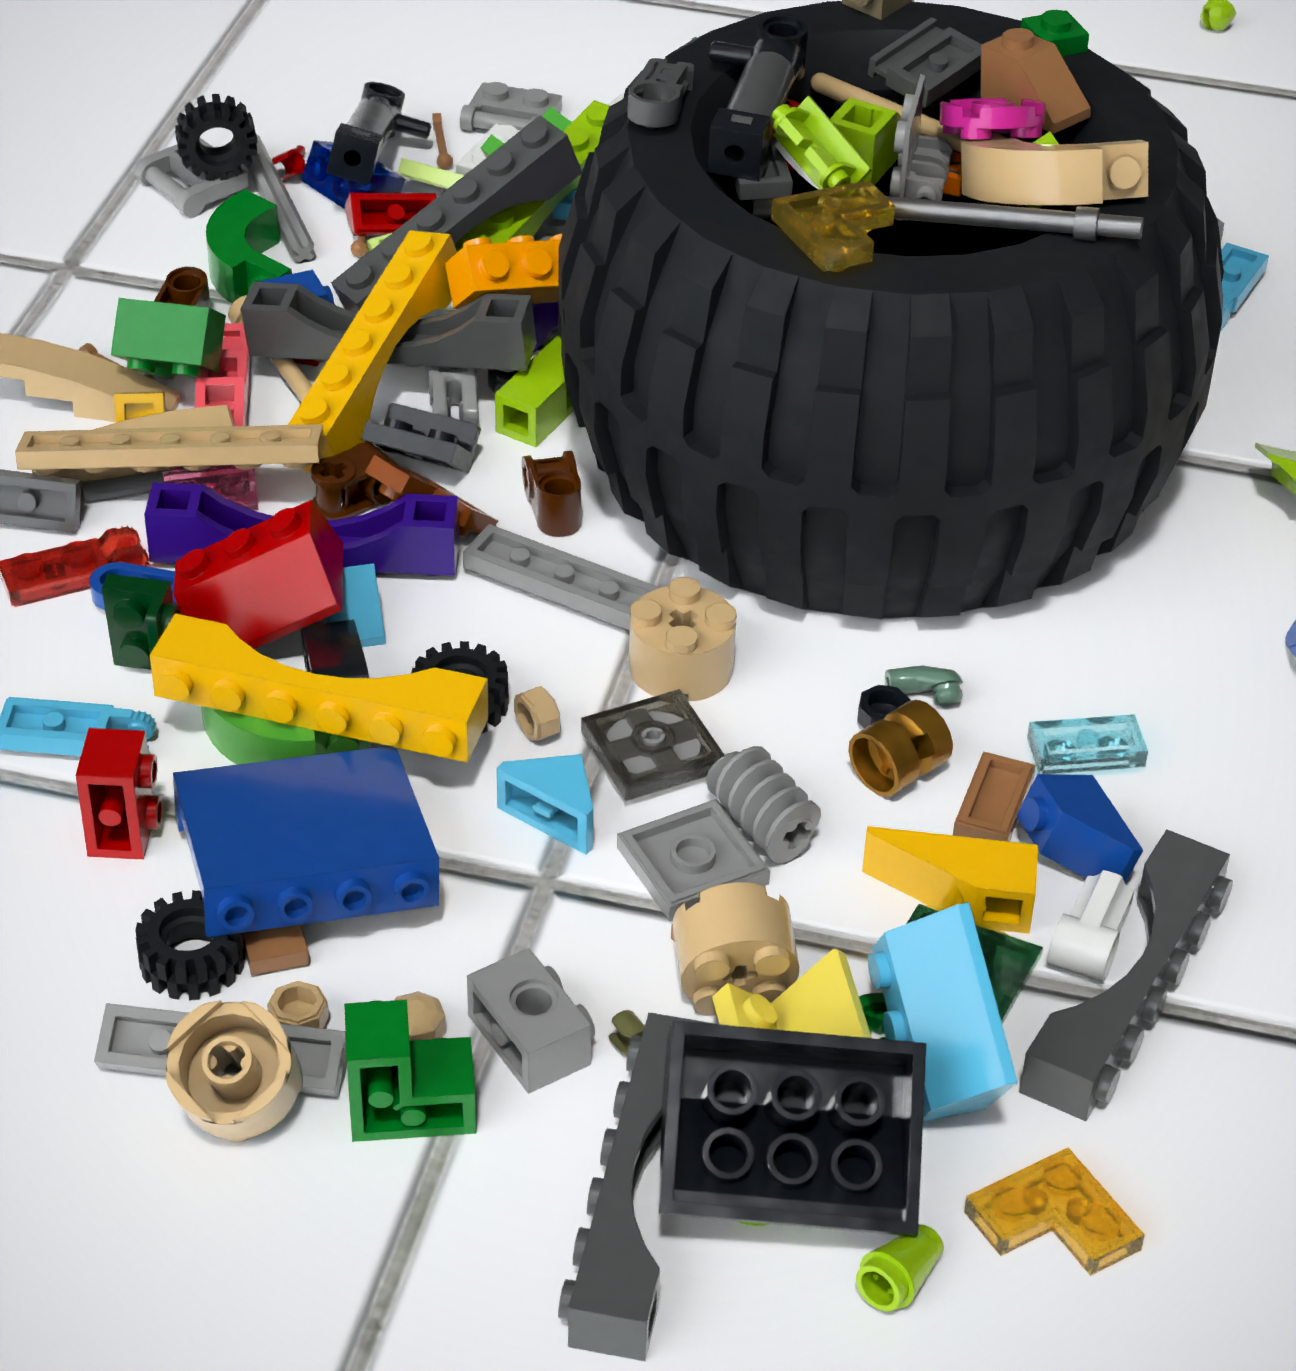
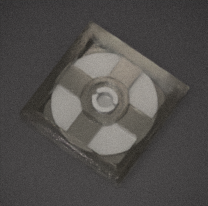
[581,689,724,801]

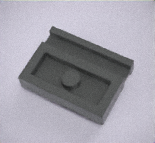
[867,17,982,108]

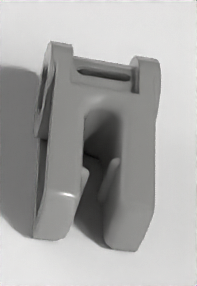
[428,366,478,425]

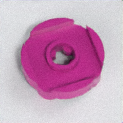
[940,98,1046,139]

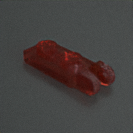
[0,526,150,607]

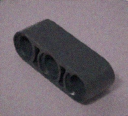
[301,619,369,678]

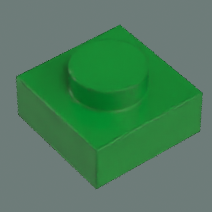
[1021,10,1090,57]

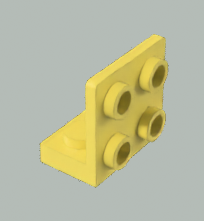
[712,948,871,1038]

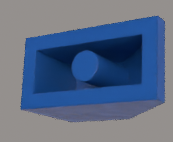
[1016,774,1143,883]

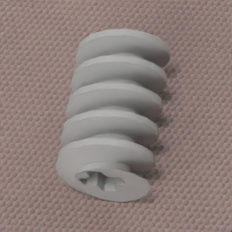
[706,746,821,864]

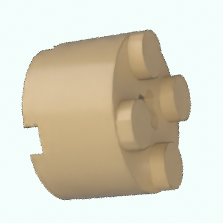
[629,577,737,701]
[673,882,800,1015]
[165,1000,303,1142]

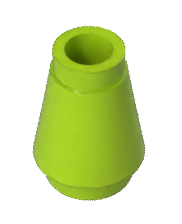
[856,1224,944,1311]

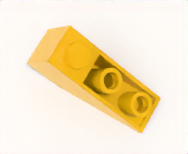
[862,826,1038,934]

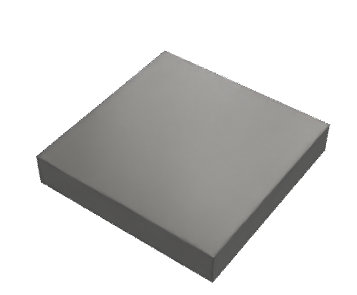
[617,799,770,921]

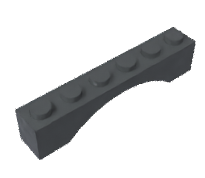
[331,115,582,313]
[240,282,537,372]
[1019,829,1233,1122]
[558,1012,720,1362]

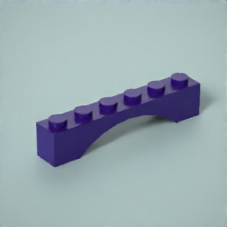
[144,482,459,576]

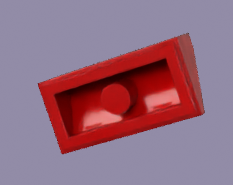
[345,193,437,236]

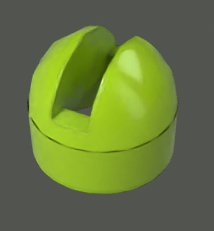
[1200,0,1236,31]

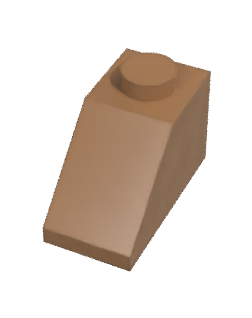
[981,28,1091,134]

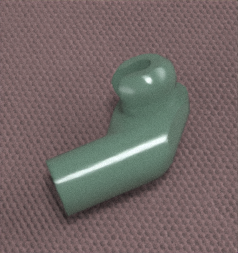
[884,665,963,706]

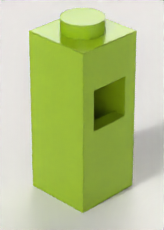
[495,336,574,447]

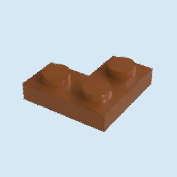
[365,455,498,538]

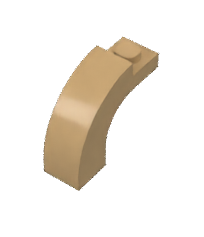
[961,137,1148,205]

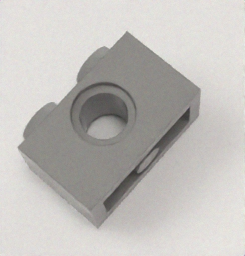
[467,948,595,1094]

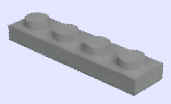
[463,524,661,630]
[94,1003,346,1097]

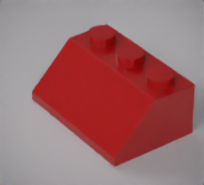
[173,500,343,649]

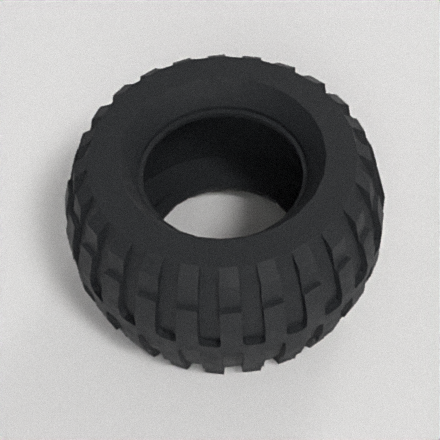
[558,1,1224,619]

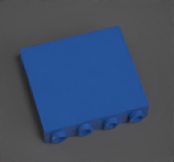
[173,746,439,938]

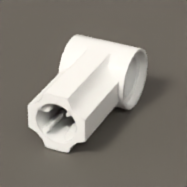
[1047,870,1134,981]

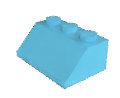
[868,902,1018,1122]

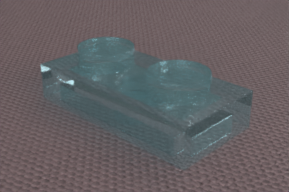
[1027,714,1148,774]

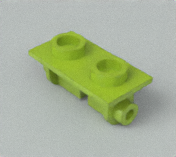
[771,96,873,193]

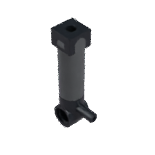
[707,13,808,182]
[326,82,432,186]

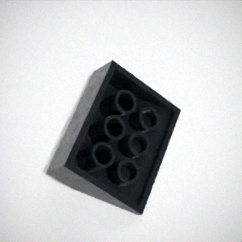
[658,1020,926,1237]

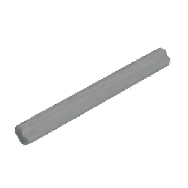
[247,134,315,263]

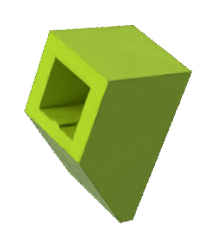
[830,97,902,190]

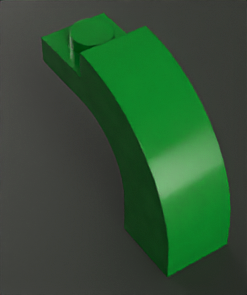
[206,189,292,303]

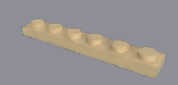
[15,424,325,475]

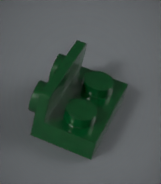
[102,574,181,670]

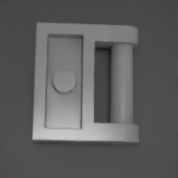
[459,82,562,131]
[134,137,249,218]

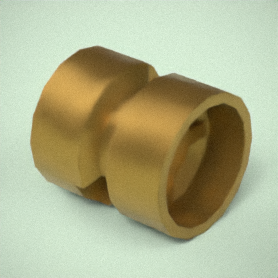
[848,699,953,797]

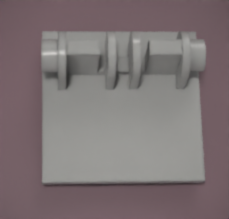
[889,74,953,221]

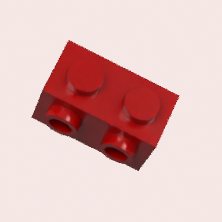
[75,728,163,860]

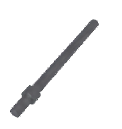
[815,191,1144,241]

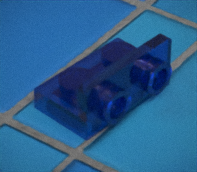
[302,140,406,209]

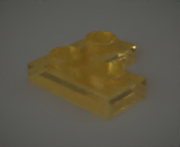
[771,180,895,272]
[964,1147,1145,1276]

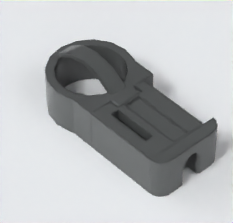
[627,58,694,129]

